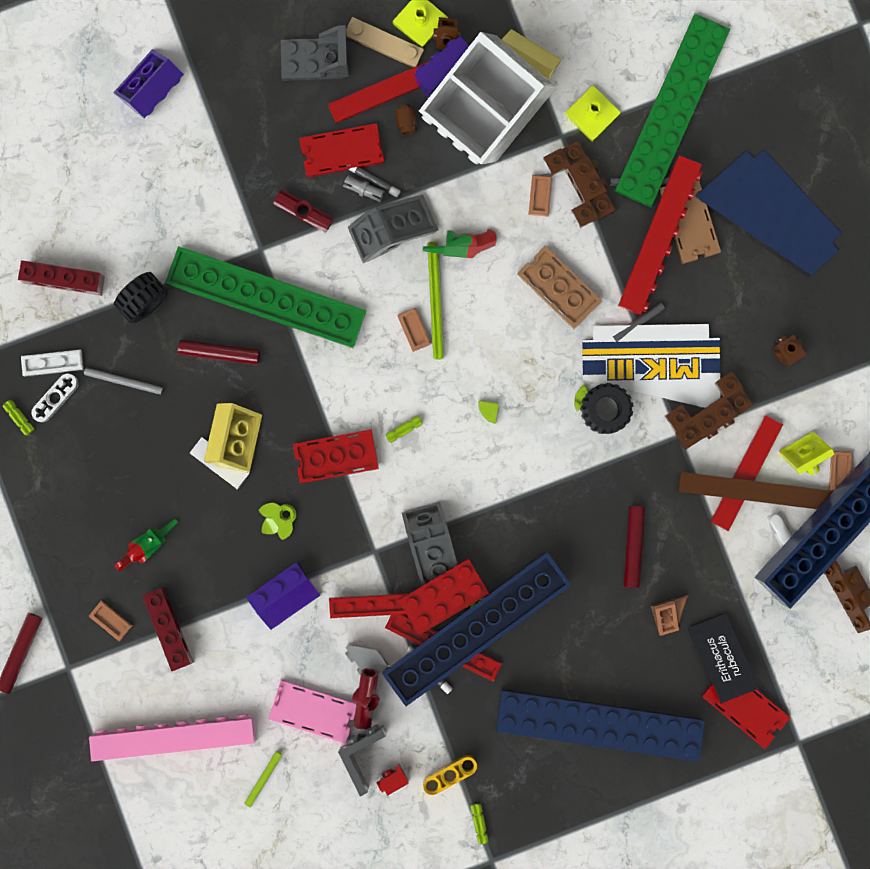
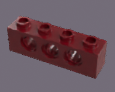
[18,260,105,296]
[143,588,194,672]

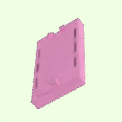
[269,680,356,744]

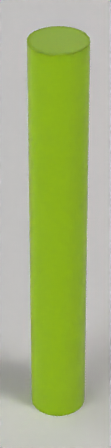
[244,751,283,808]

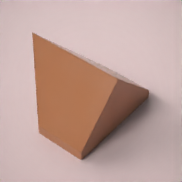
[650,594,689,636]

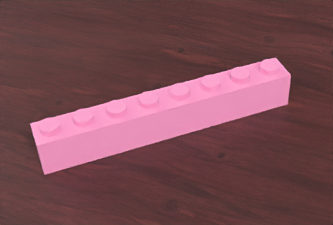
[89,714,256,761]

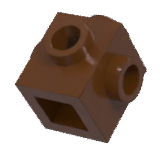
[433,17,462,50]
[773,335,807,367]

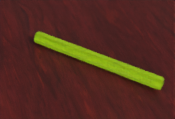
[427,241,444,360]

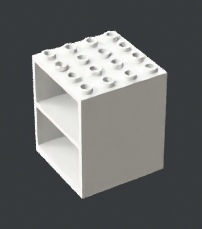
[419,32,556,164]

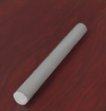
[84,367,163,395]

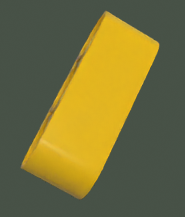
[423,755,477,795]

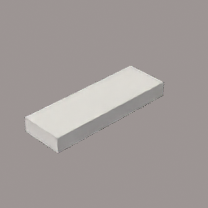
[21,350,84,377]
[190,437,250,489]

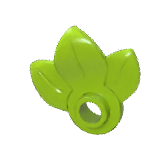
[259,503,296,540]

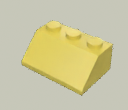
[502,29,561,80]
[204,403,262,473]

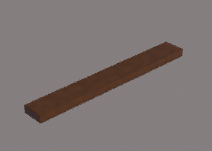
[678,472,833,509]

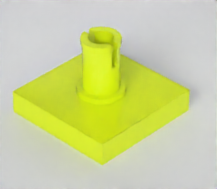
[393,0,448,49]
[564,85,621,142]
[779,431,835,475]

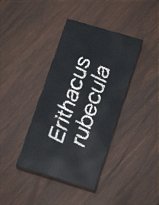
[688,613,759,704]

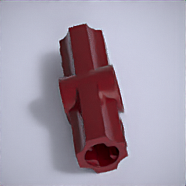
[273,189,334,233]
[352,668,380,730]

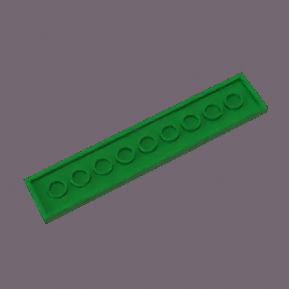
[615,13,730,208]
[165,246,367,349]

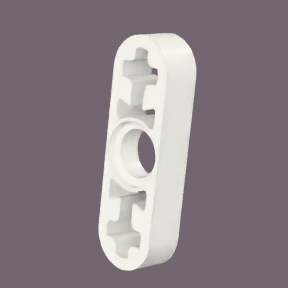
[32,374,78,422]

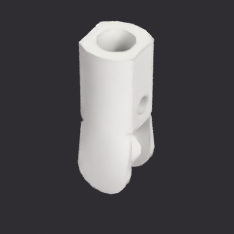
[766,515,792,547]

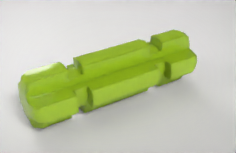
[3,400,34,435]
[385,415,423,443]
[471,803,488,844]

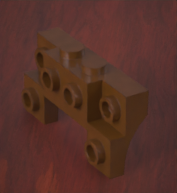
[543,141,615,228]
[665,372,753,450]

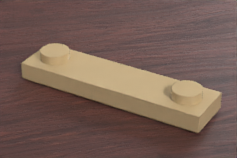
[346,17,424,68]

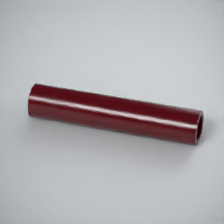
[178,340,260,365]
[623,506,645,588]
[0,612,43,694]

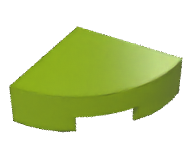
[574,384,588,412]
[478,401,498,424]

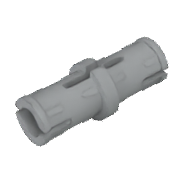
[343,175,385,203]

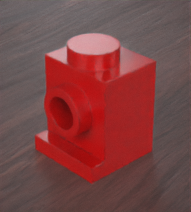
[376,763,409,796]

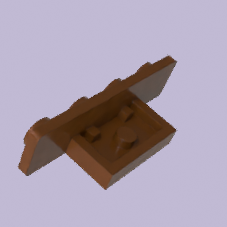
[824,560,870,633]

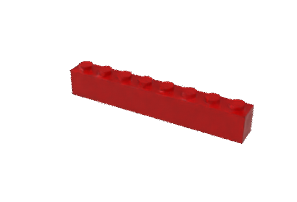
[617,155,703,315]

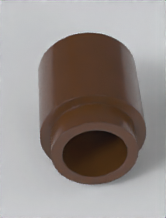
[395,104,417,135]

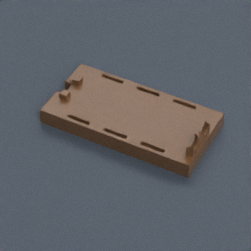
[659,181,721,264]
[517,246,602,330]

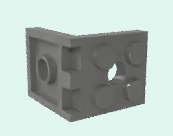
[338,724,387,797]

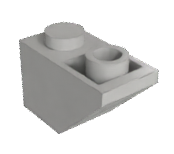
[345,644,389,675]

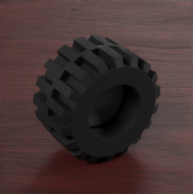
[113,272,168,324]
[580,383,634,434]

